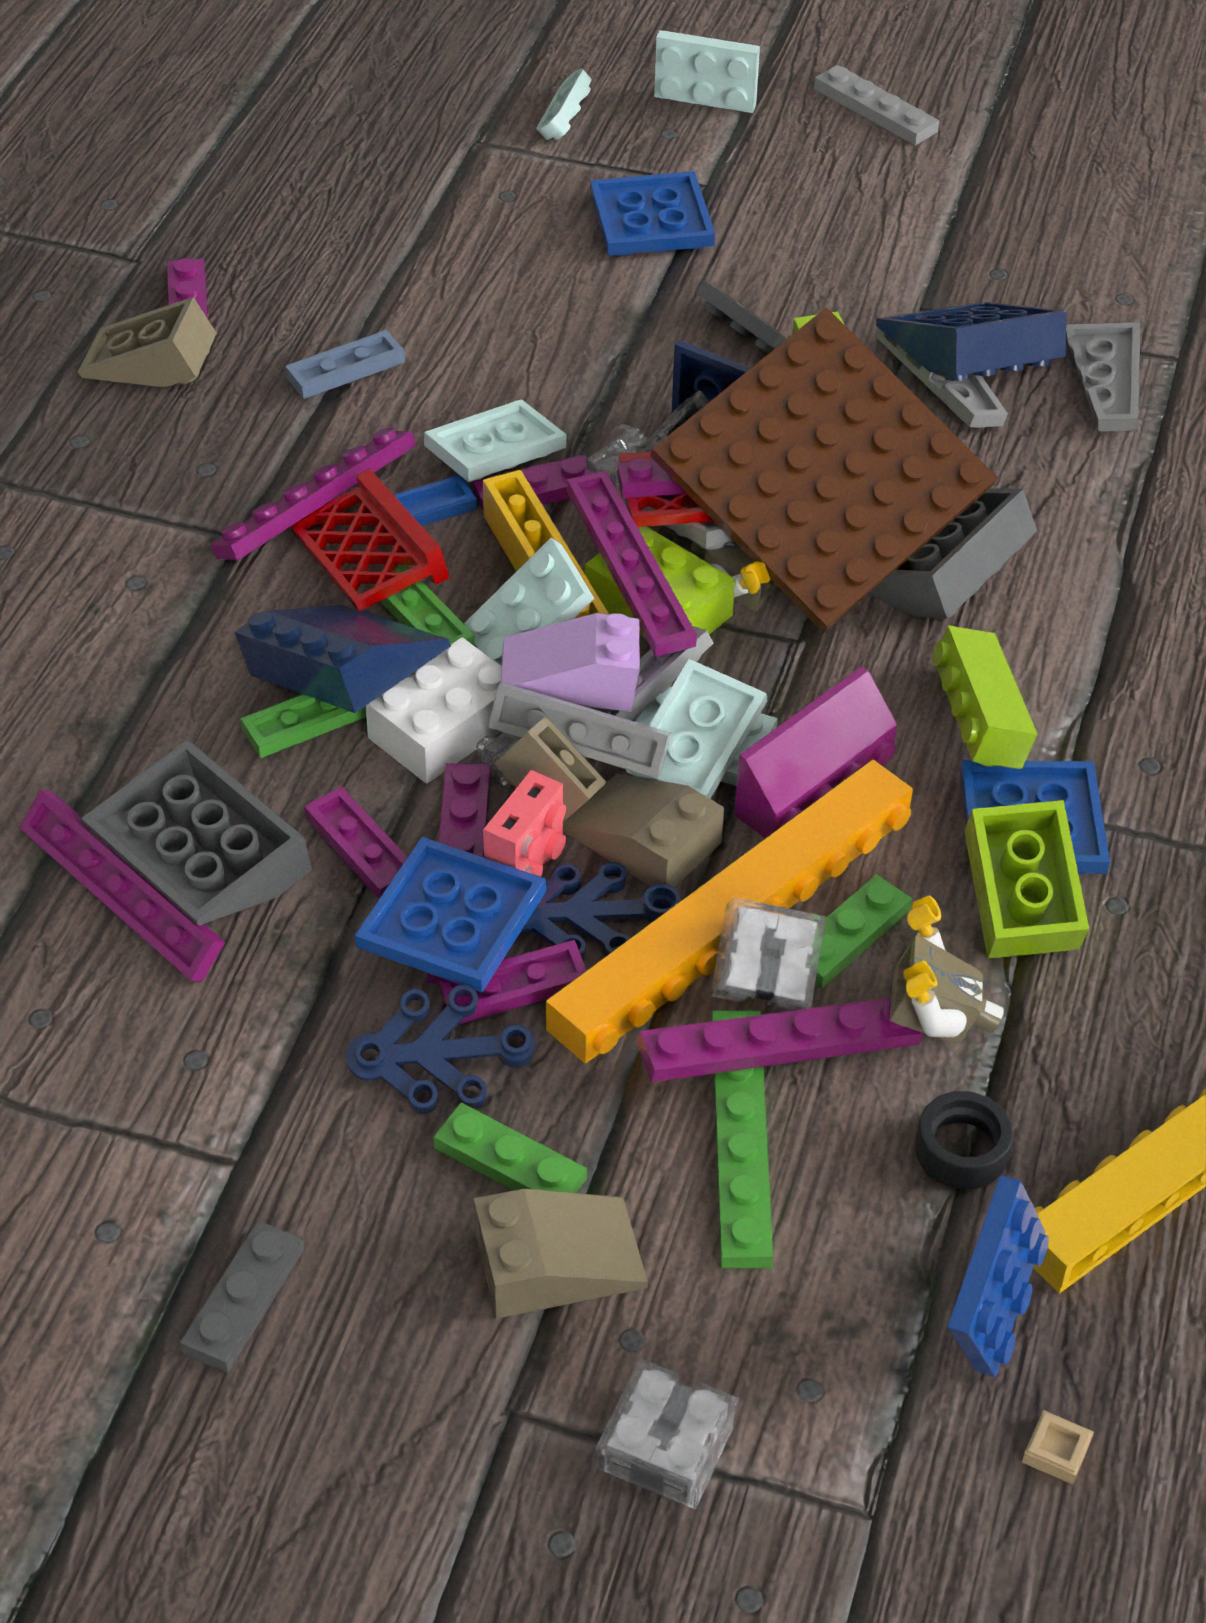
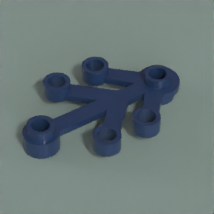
[520,862,680,962]
[346,985,535,1113]

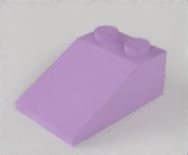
[501,613,640,712]

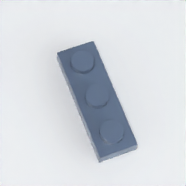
[285,330,405,399]

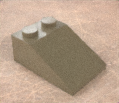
[78,297,217,388]
[563,773,724,888]
[474,1189,648,1319]

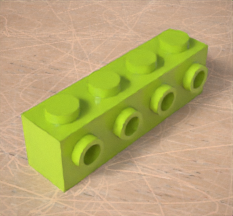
[932,625,1037,769]

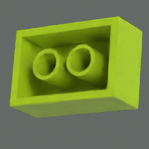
[585,526,735,638]
[964,800,1089,959]

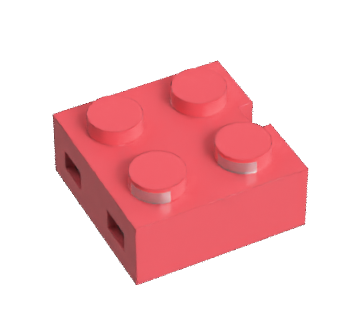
[483,770,566,877]

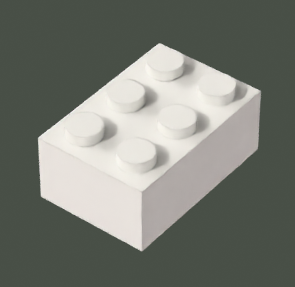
[366,637,502,784]

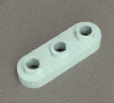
[536,68,592,140]

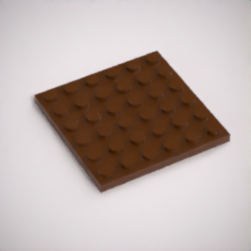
[650,307,998,633]

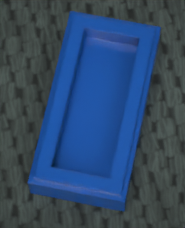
[394,475,477,526]

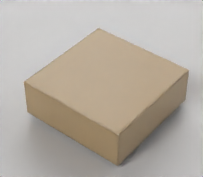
[1022,1410,1094,1485]

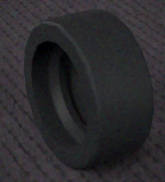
[915,1091,1013,1189]

